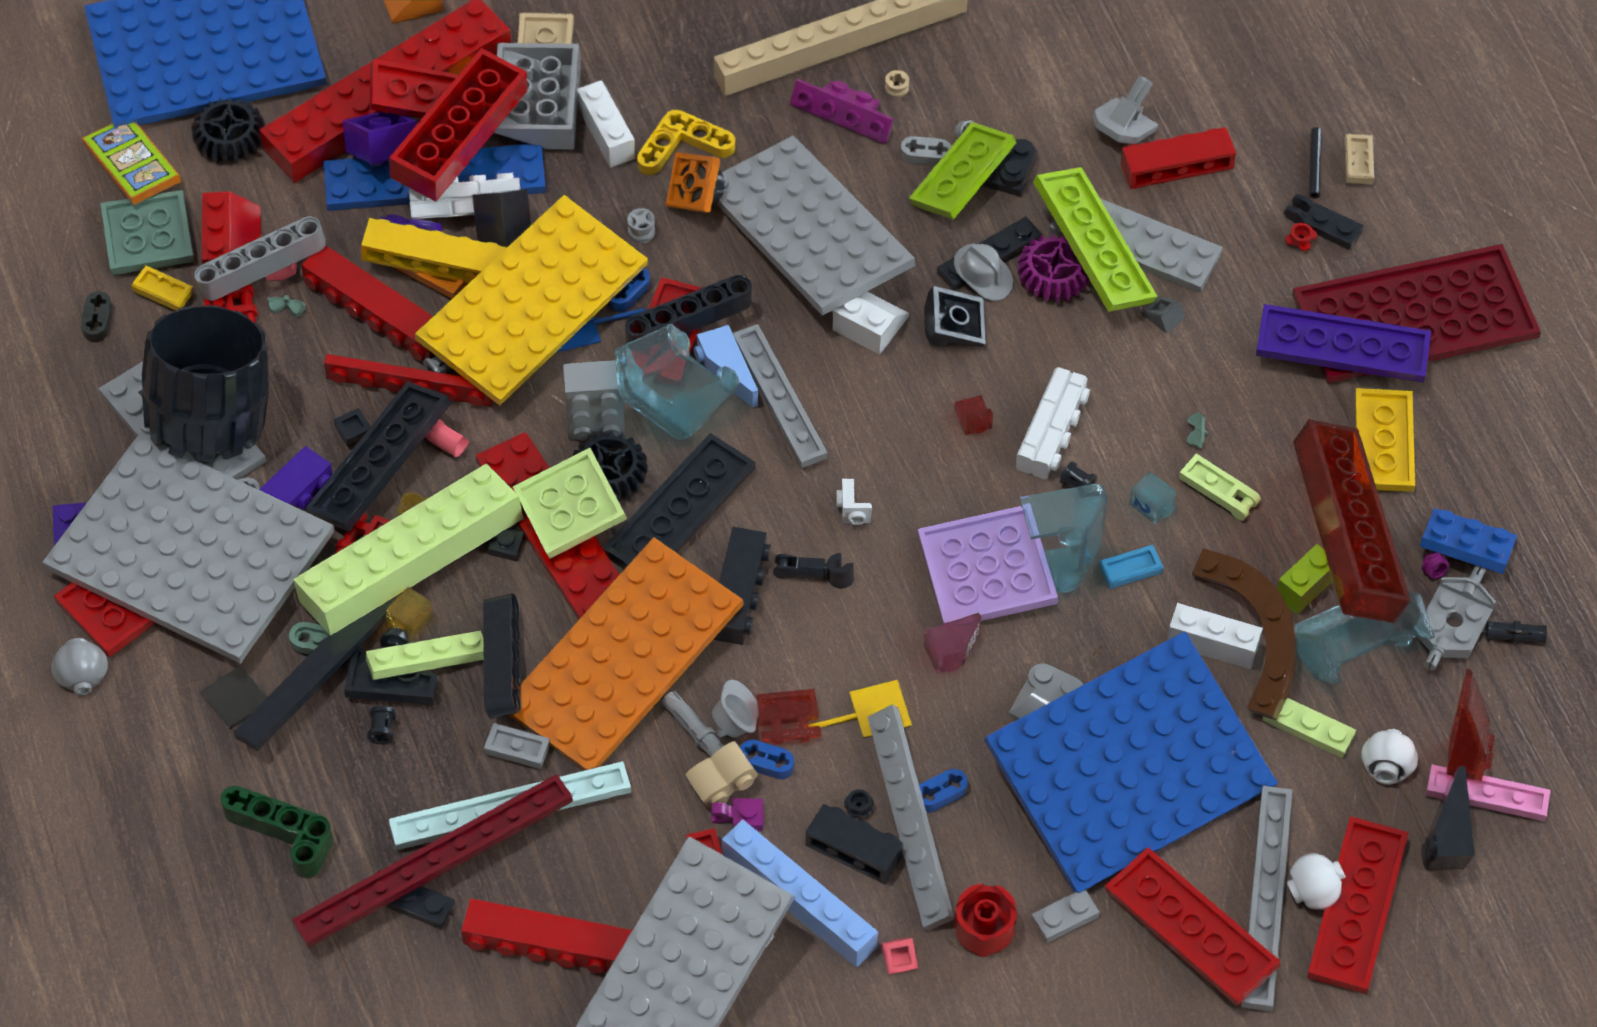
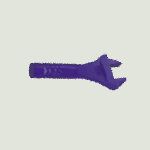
[379,214,442,232]

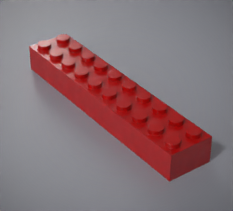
[260,0,511,183]

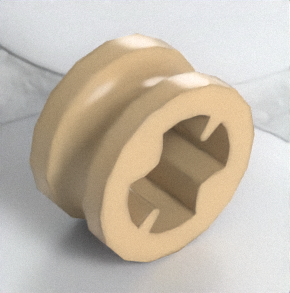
[885,70,909,97]

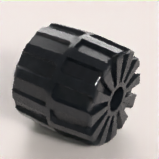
[141,305,270,462]

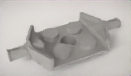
[1415,565,1496,670]

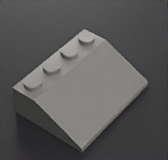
[494,43,581,149]

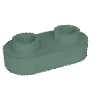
[289,622,329,654]

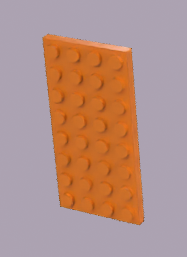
[508,537,744,771]

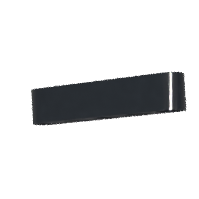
[625,275,752,352]
[483,593,521,719]

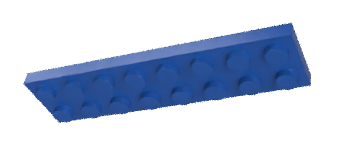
[324,144,546,211]

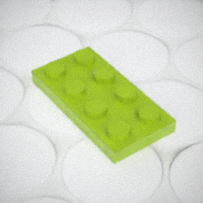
[909,122,1017,220]

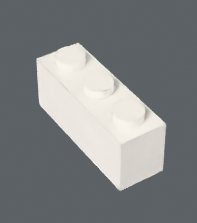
[577,80,635,168]
[1167,603,1263,670]

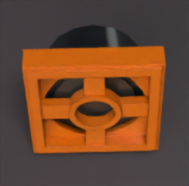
[665,152,725,214]

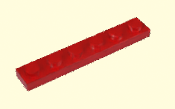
[324,354,493,407]

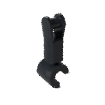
[773,553,854,589]

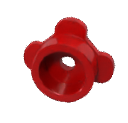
[1285,223,1317,251]

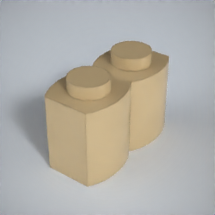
[685,741,758,809]

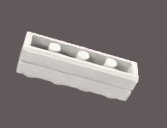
[409,173,520,219]
[1015,367,1090,480]

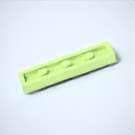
[366,630,483,680]

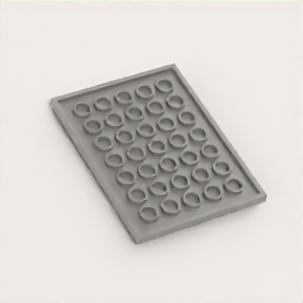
[42,434,335,664]

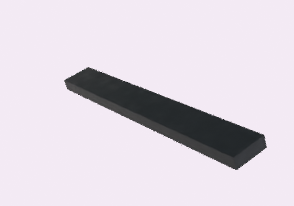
[233,589,410,752]

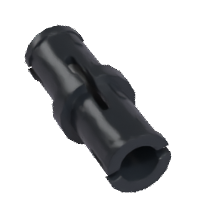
[1485,620,1547,644]

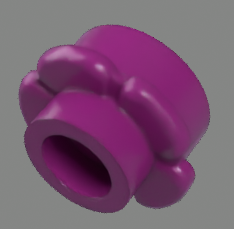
[1422,553,1449,579]

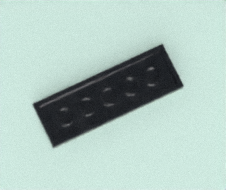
[305,381,452,531]
[603,433,755,568]

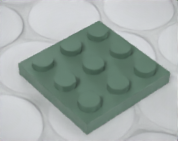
[100,190,194,275]

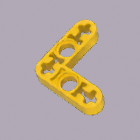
[637,110,736,175]

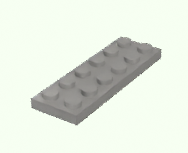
[1049,199,1223,293]

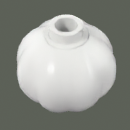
[1361,729,1418,784]
[1287,853,1346,910]

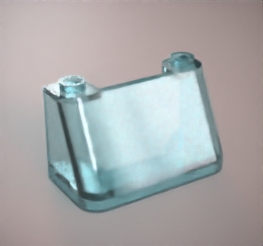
[615,324,739,441]

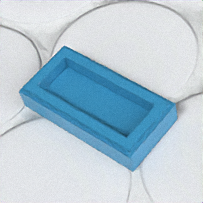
[1099,545,1164,589]

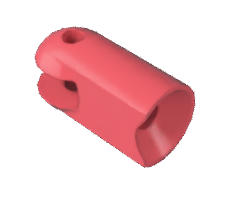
[425,419,469,457]

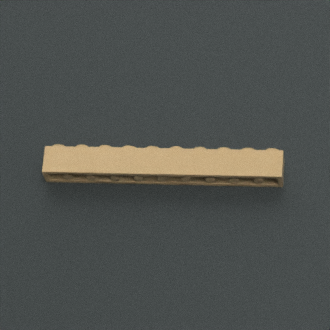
[714,0,967,96]

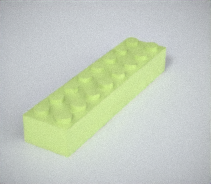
[293,464,523,636]

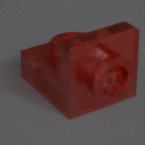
[954,395,993,435]

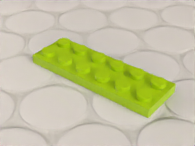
[1033,167,1157,312]

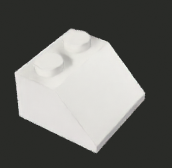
[833,292,909,355]

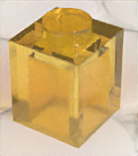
[386,587,433,641]

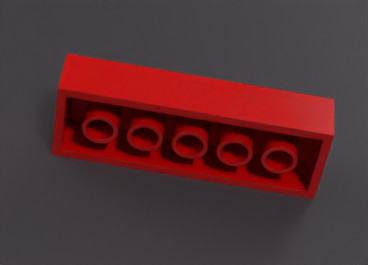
[389,48,527,202]

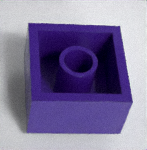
[343,111,417,166]

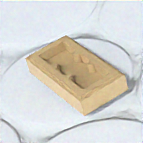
[1344,134,1374,184]

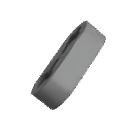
[901,136,951,166]

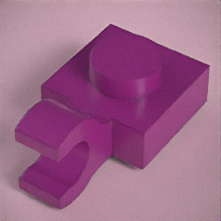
[711,798,763,831]

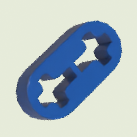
[608,268,650,312]
[740,740,794,779]
[919,769,968,813]

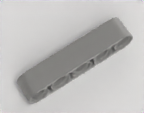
[194,217,326,300]

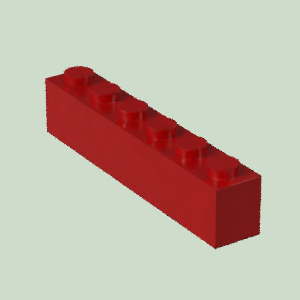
[301,245,436,361]
[461,898,633,974]

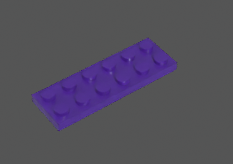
[1256,304,1431,383]

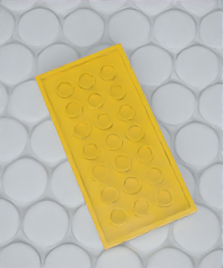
[415,195,648,405]

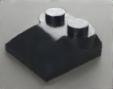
[982,139,1038,197]
[924,286,986,347]

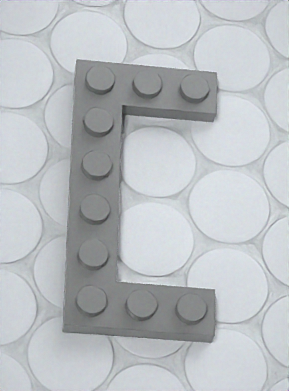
[98,361,266,480]

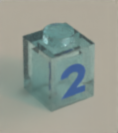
[1129,472,1176,524]

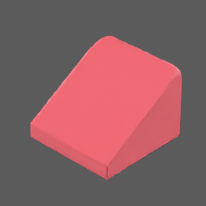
[880,937,918,975]

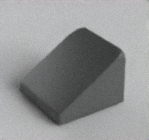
[1142,296,1185,333]

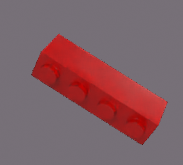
[1120,127,1236,189]

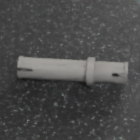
[662,691,724,757]

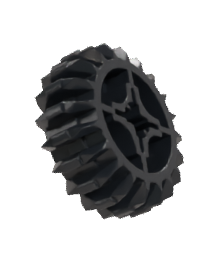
[191,96,265,165]
[573,431,648,502]

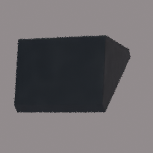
[472,189,531,247]

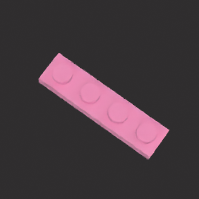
[1426,764,1551,821]

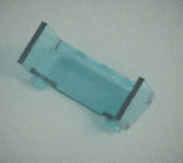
[1020,484,1108,592]
[1295,587,1435,684]

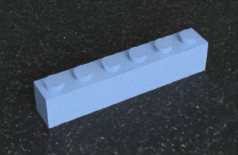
[722,820,878,968]

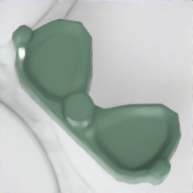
[267,295,306,317]
[1187,412,1208,449]

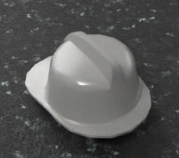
[954,244,1013,301]
[711,679,758,738]

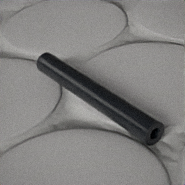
[1309,127,1322,199]

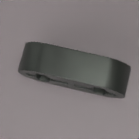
[81,291,112,342]

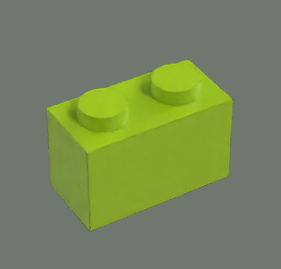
[1277,544,1339,614]

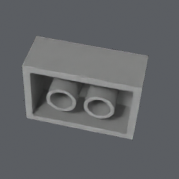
[563,360,625,441]

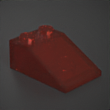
[1446,669,1495,782]

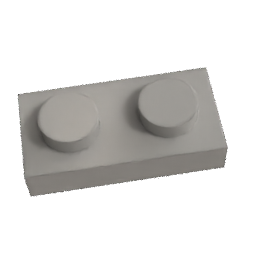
[484,723,550,769]
[1031,890,1100,944]

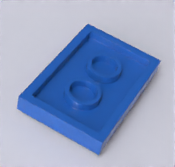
[1419,508,1517,574]

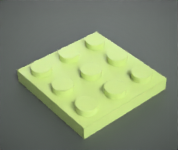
[513,448,627,559]

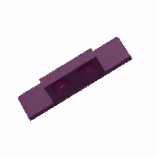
[790,79,894,143]

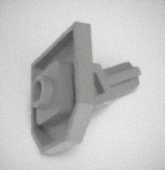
[1092,76,1159,144]

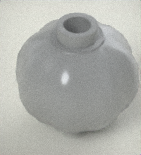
[51,638,108,695]

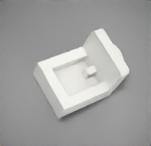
[836,479,872,525]

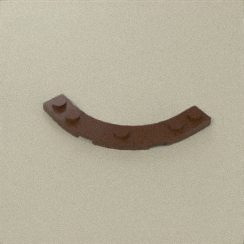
[1192,548,1298,721]

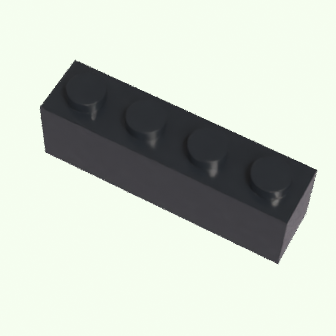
[713,527,771,645]

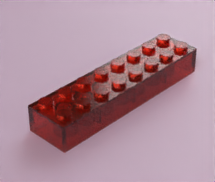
[1293,419,1411,623]

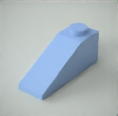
[694,325,758,408]

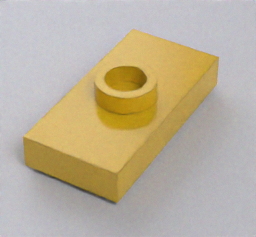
[131,265,194,311]

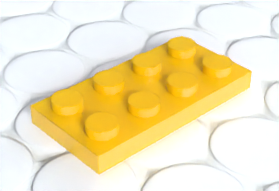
[1355,388,1415,492]

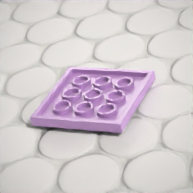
[918,504,1058,629]

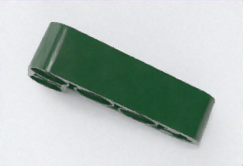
[220,786,333,878]

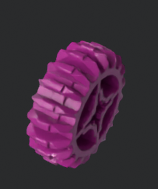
[1017,233,1090,304]

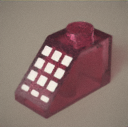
[924,612,981,674]

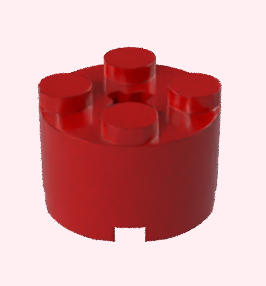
[954,883,1017,957]

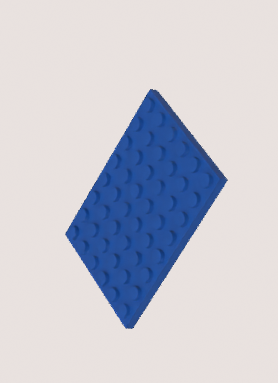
[84,0,327,127]
[984,631,1278,893]

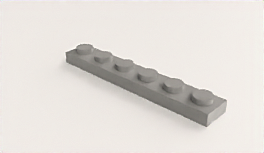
[732,324,828,468]

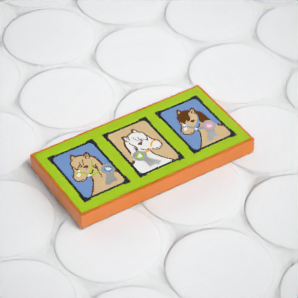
[82,123,181,205]

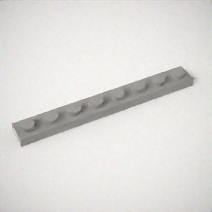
[868,704,955,931]
[1241,786,1293,1012]

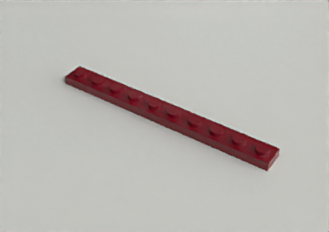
[292,774,573,948]

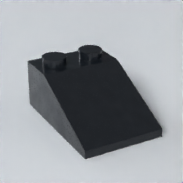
[1421,766,1475,871]

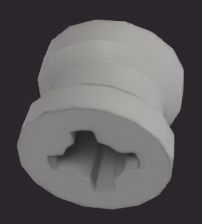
[627,208,655,243]

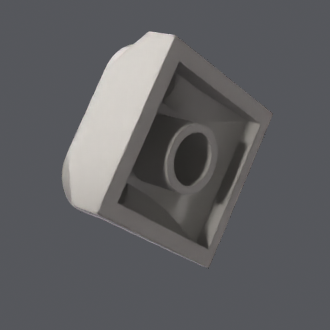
[1008,664,1083,720]

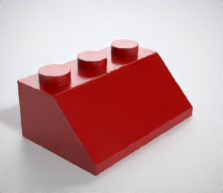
[202,191,261,264]

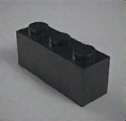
[805,803,903,885]

